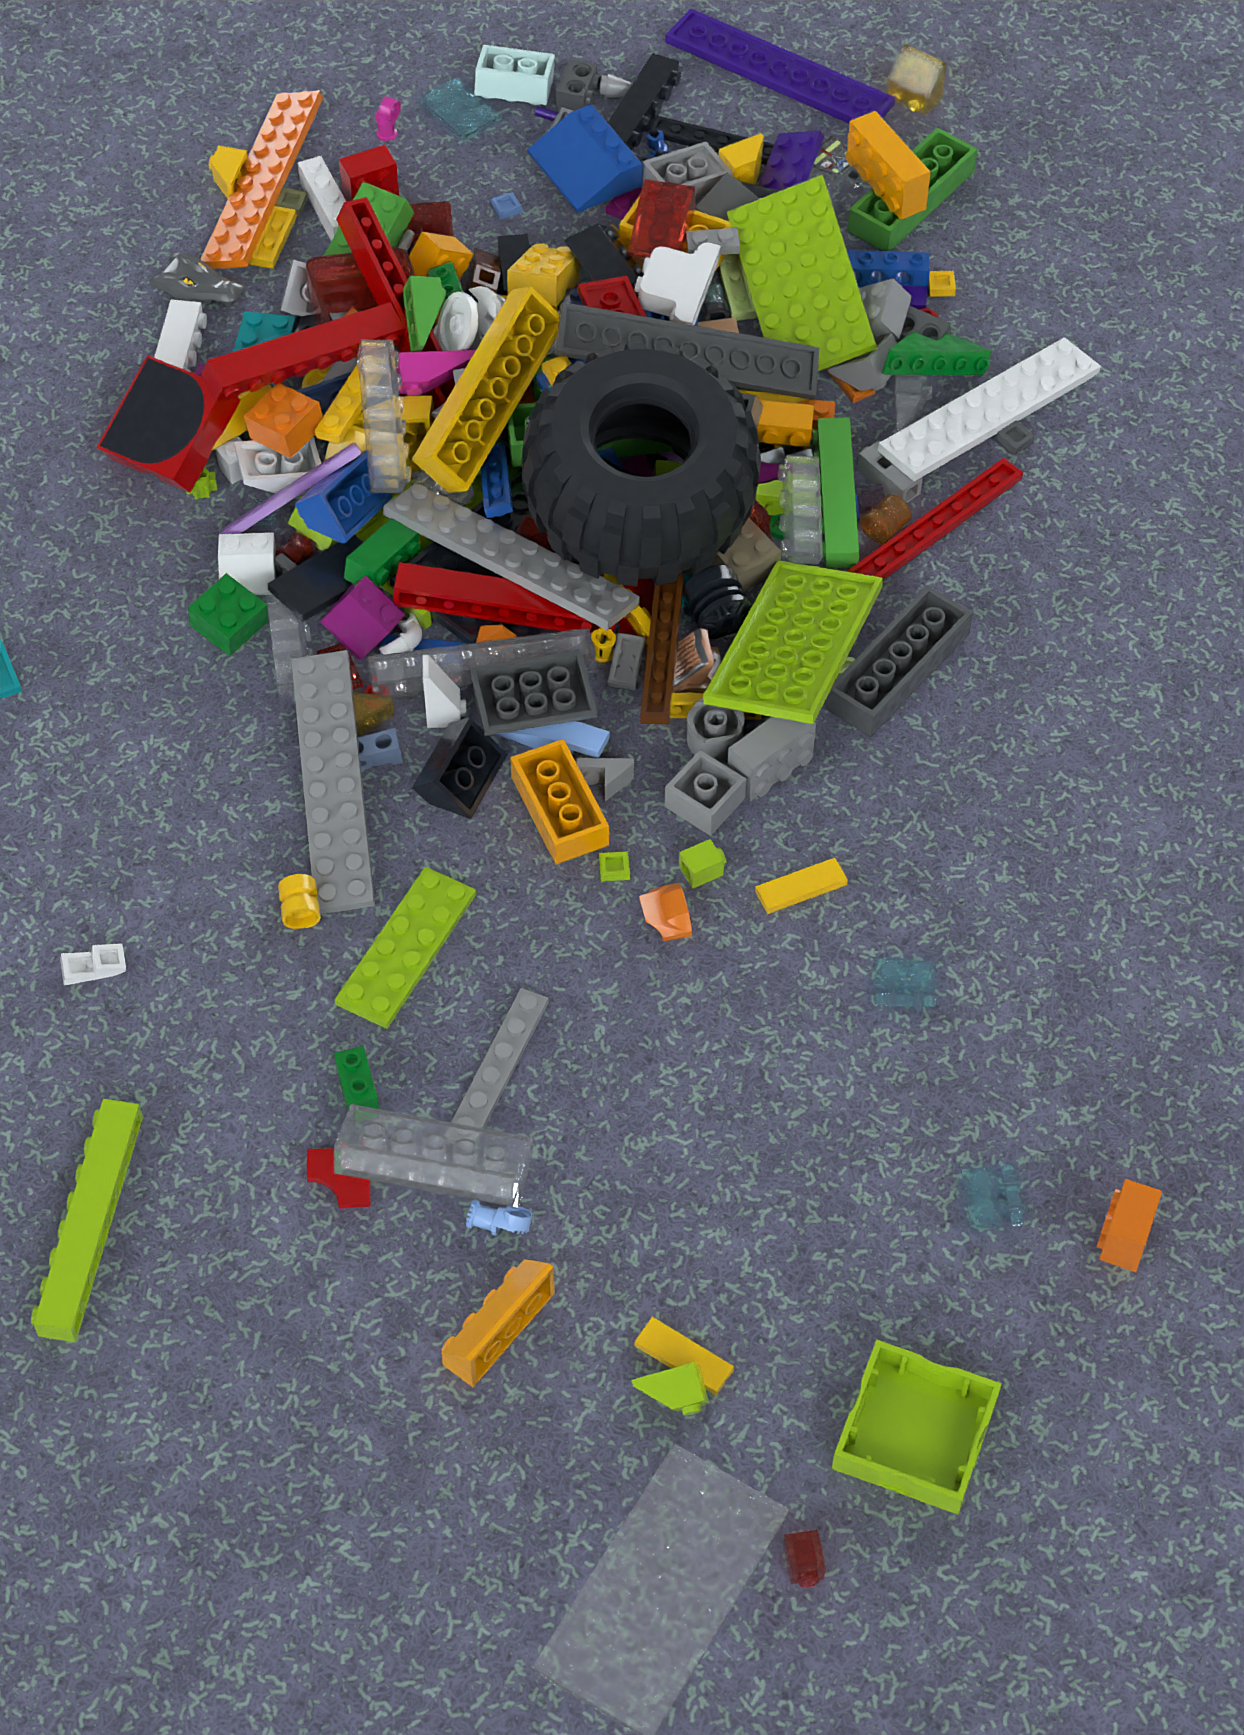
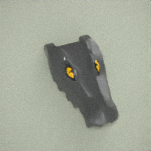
[150,253,244,308]

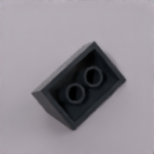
[564,223,644,298]
[412,717,508,819]

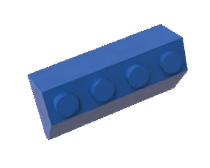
[295,450,393,543]

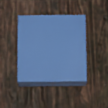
[490,192,523,220]

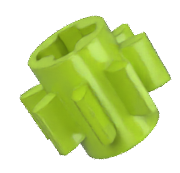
[186,467,217,500]

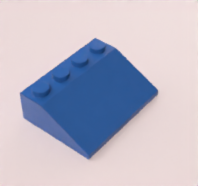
[527,104,642,213]

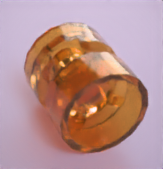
[860,494,912,545]

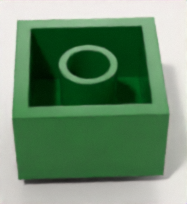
[188,573,268,656]

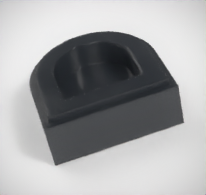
[702,301,730,322]

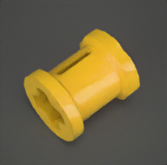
[590,628,616,663]

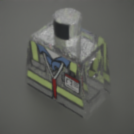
[808,135,863,191]

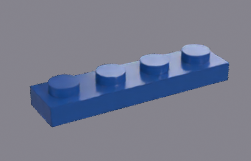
[480,442,513,518]

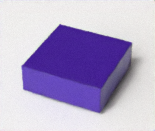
[901,285,927,309]

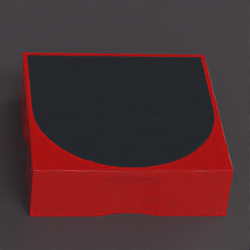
[96,355,241,493]

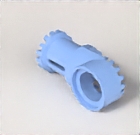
[466,1200,532,1236]

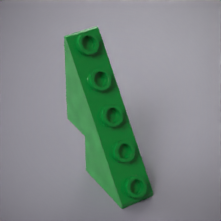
[882,332,992,375]

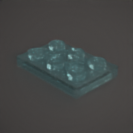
[419,77,501,142]

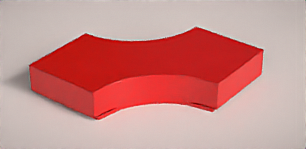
[307,1148,371,1208]

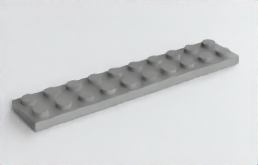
[383,483,640,630]
[291,650,375,914]

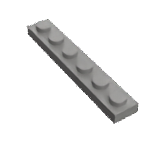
[445,988,549,1150]

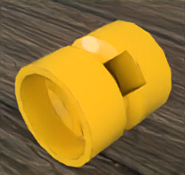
[278,874,321,929]

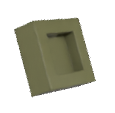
[275,187,307,217]

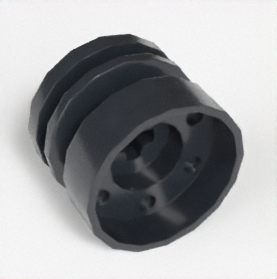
[682,565,752,639]

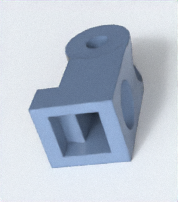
[358,728,403,769]

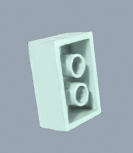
[474,45,555,105]

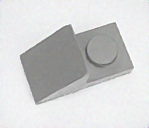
[576,758,634,801]

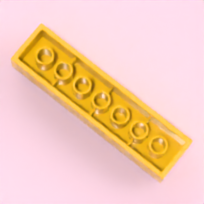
[412,286,560,493]

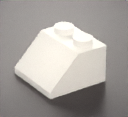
[218,533,277,595]

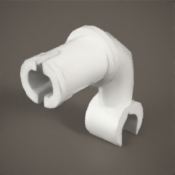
[379,612,422,664]

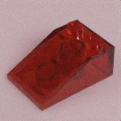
[628,179,695,258]

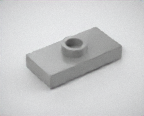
[608,633,645,690]

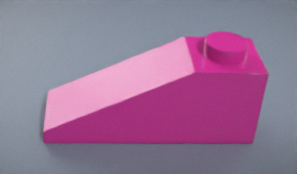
[396,350,476,396]

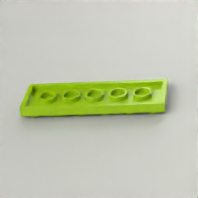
[335,867,477,1029]

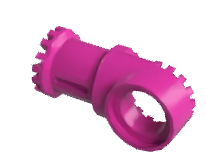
[375,96,401,141]

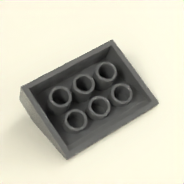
[470,650,598,736]

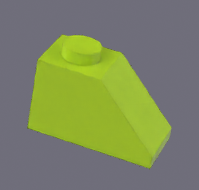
[631,1362,709,1416]

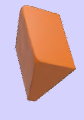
[476,625,518,655]

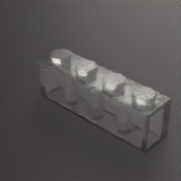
[778,455,823,567]
[267,596,313,700]

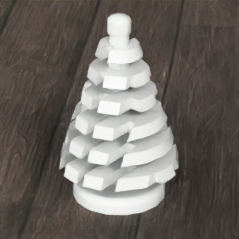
[438,286,506,351]

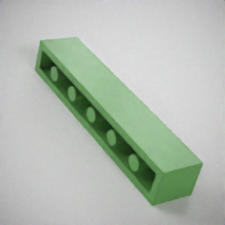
[812,417,859,569]

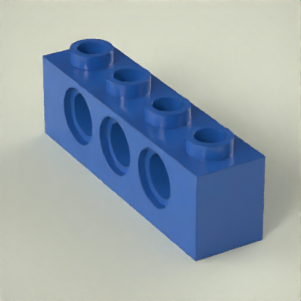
[847,250,930,289]

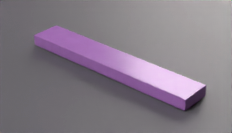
[220,442,362,534]

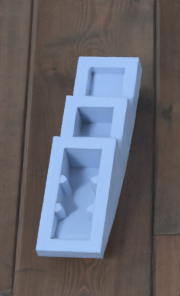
[496,721,610,758]

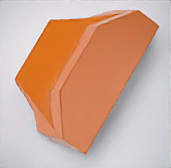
[639,883,692,941]

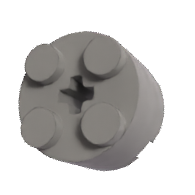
[686,698,744,761]

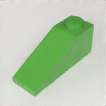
[403,275,446,352]

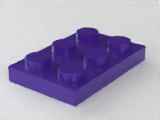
[758,130,824,191]

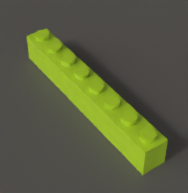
[31,1099,143,1343]

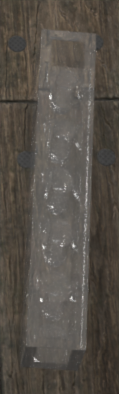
[357,339,411,493]

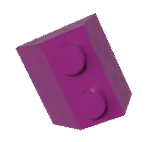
[320,575,405,660]

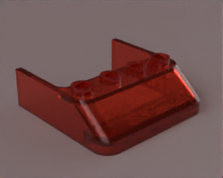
[306,247,416,325]

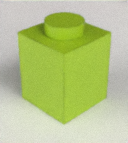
[679,839,726,889]

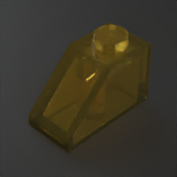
[353,692,395,737]

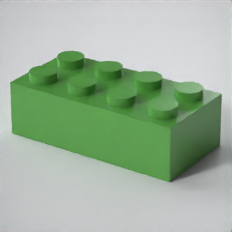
[318,182,414,299]

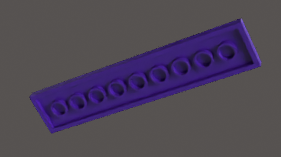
[665,9,895,124]

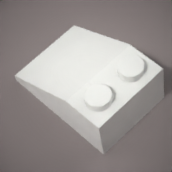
[234,437,321,499]

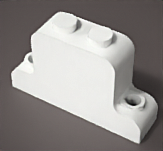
[635,243,721,325]

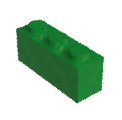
[344,518,420,587]

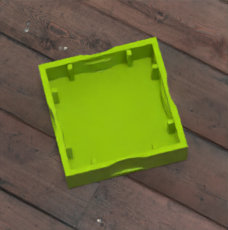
[832,1339,1002,1515]

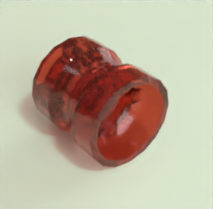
[276,533,314,566]

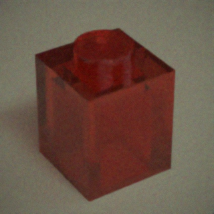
[783,1529,826,1587]

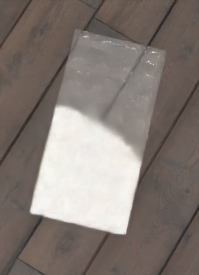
[532,1443,790,1735]

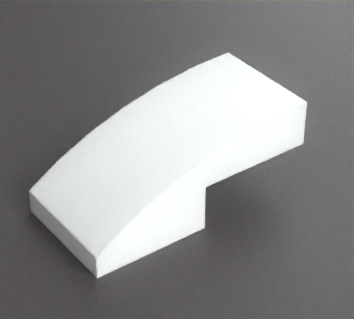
[60,944,126,985]

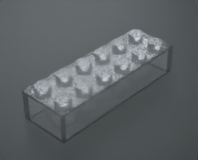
[334,1104,534,1207]

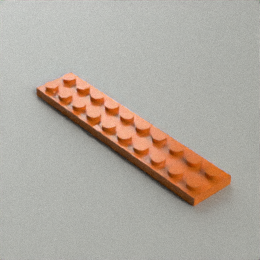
[200,90,323,269]

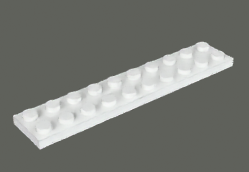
[877,337,1101,481]

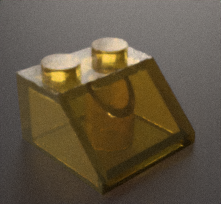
[886,44,946,115]

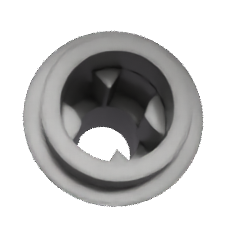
[598,74,632,98]

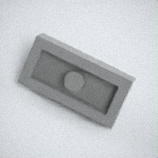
[686,228,740,255]

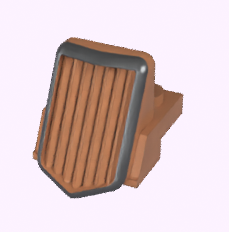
[673,628,722,693]

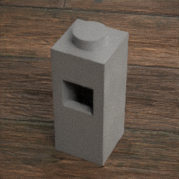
[857,440,923,507]

